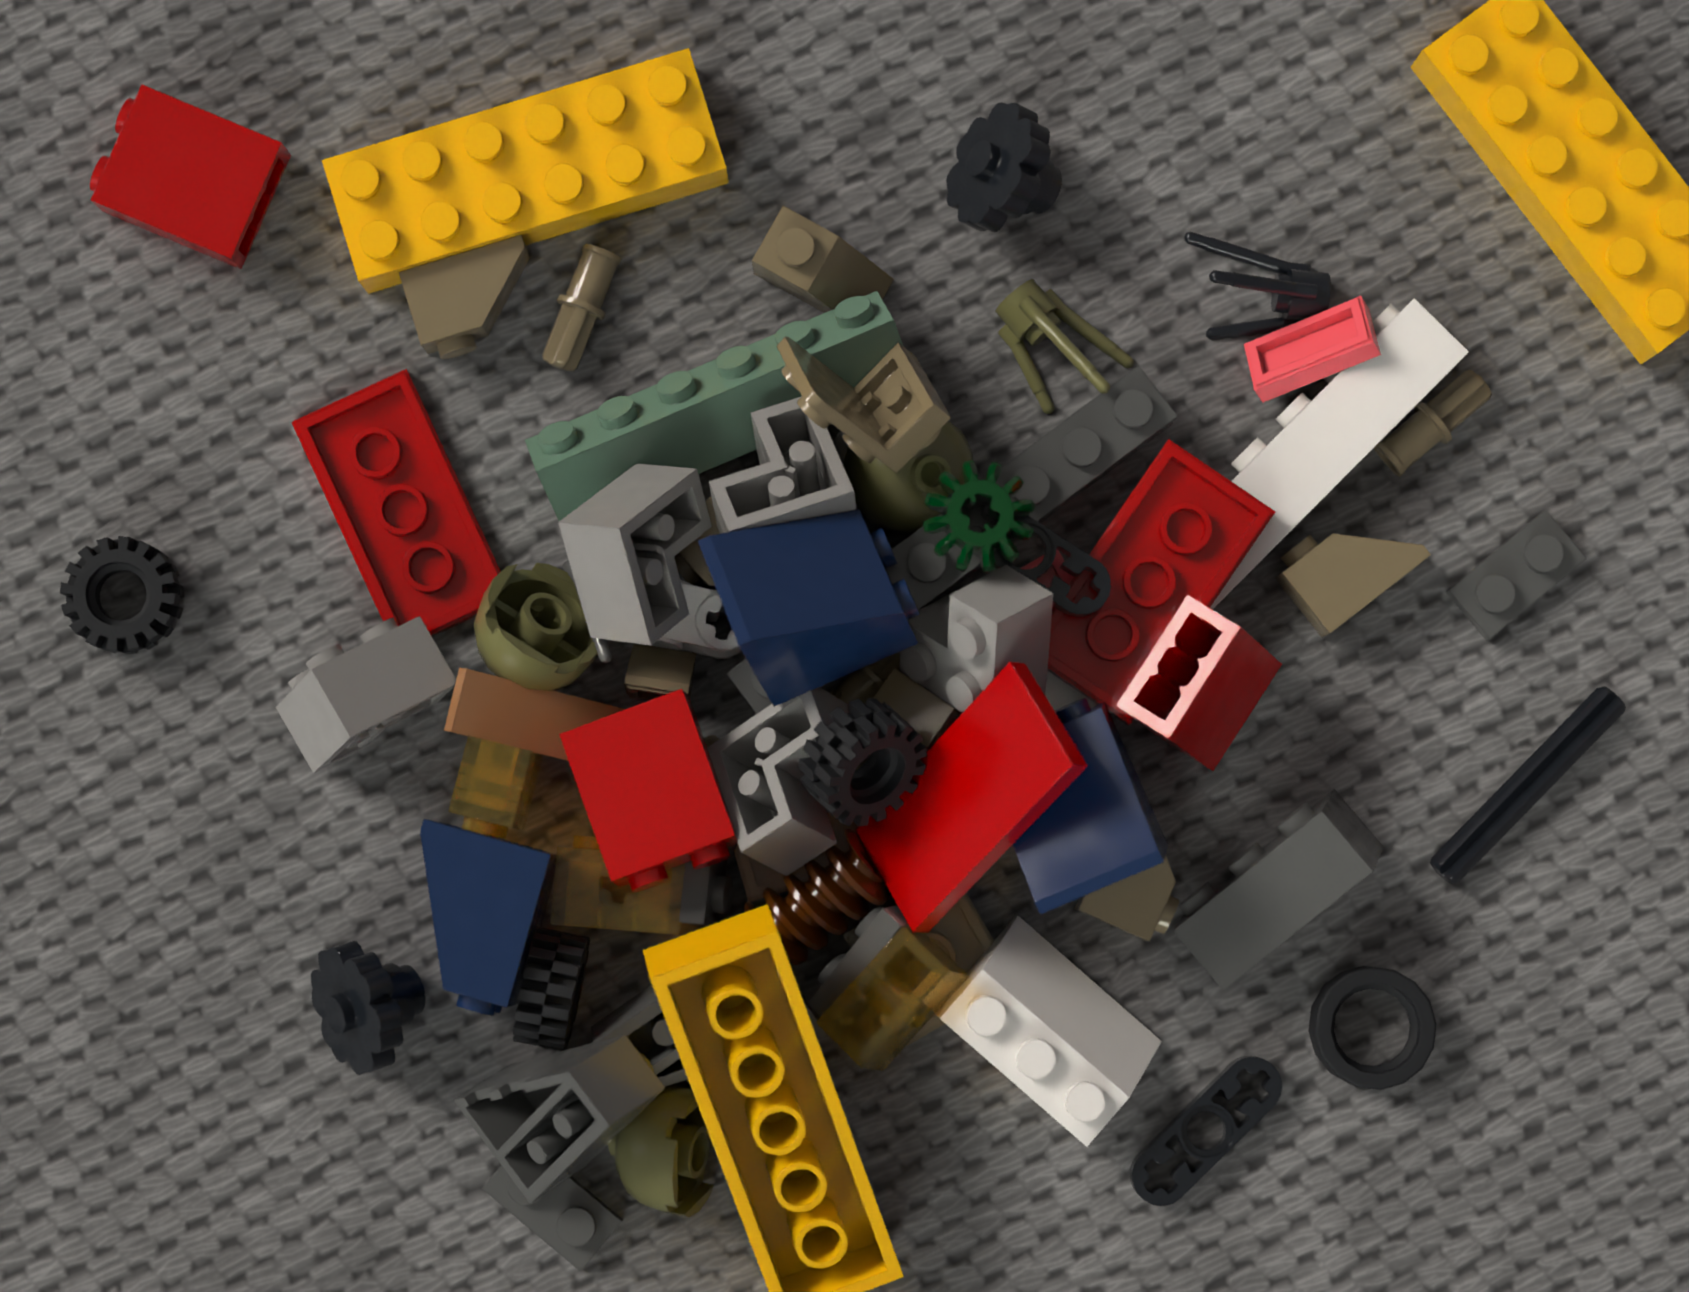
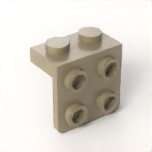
[777,336,951,473]

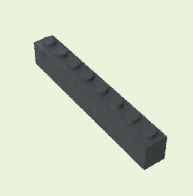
[726,365,1177,714]

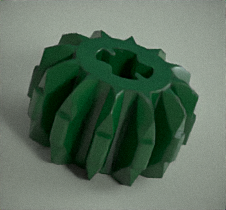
[923,460,1035,573]

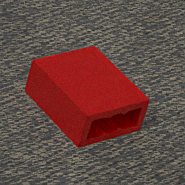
[90,84,291,269]
[1116,595,1282,771]
[559,688,738,892]

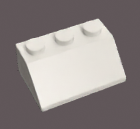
[933,915,1162,1147]

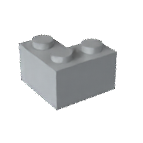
[709,397,856,534]
[558,463,712,645]
[899,565,1053,713]
[276,616,456,773]
[707,687,869,876]

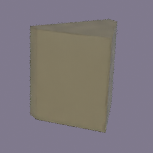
[624,643,697,701]

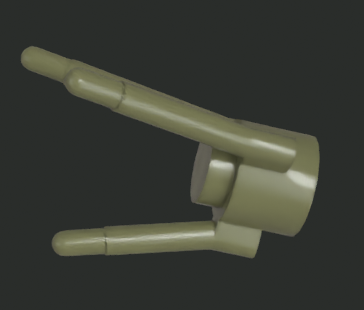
[995,279,1134,414]

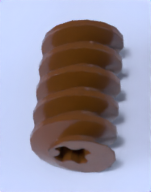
[744,829,890,965]

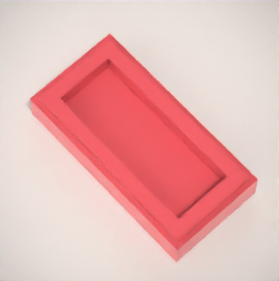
[1244,296,1381,403]

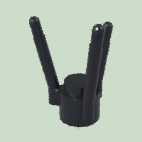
[1184,232,1331,340]

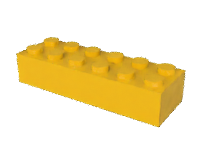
[1410,0,1689,365]
[322,48,729,294]
[643,904,904,1292]

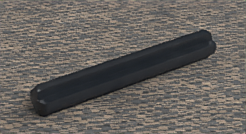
[1430,686,1626,884]

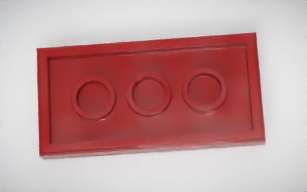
[291,369,501,636]
[1047,439,1275,726]
[856,662,1088,933]

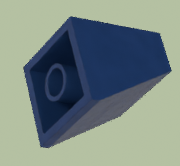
[698,509,920,707]
[1013,698,1168,915]
[420,819,561,1016]

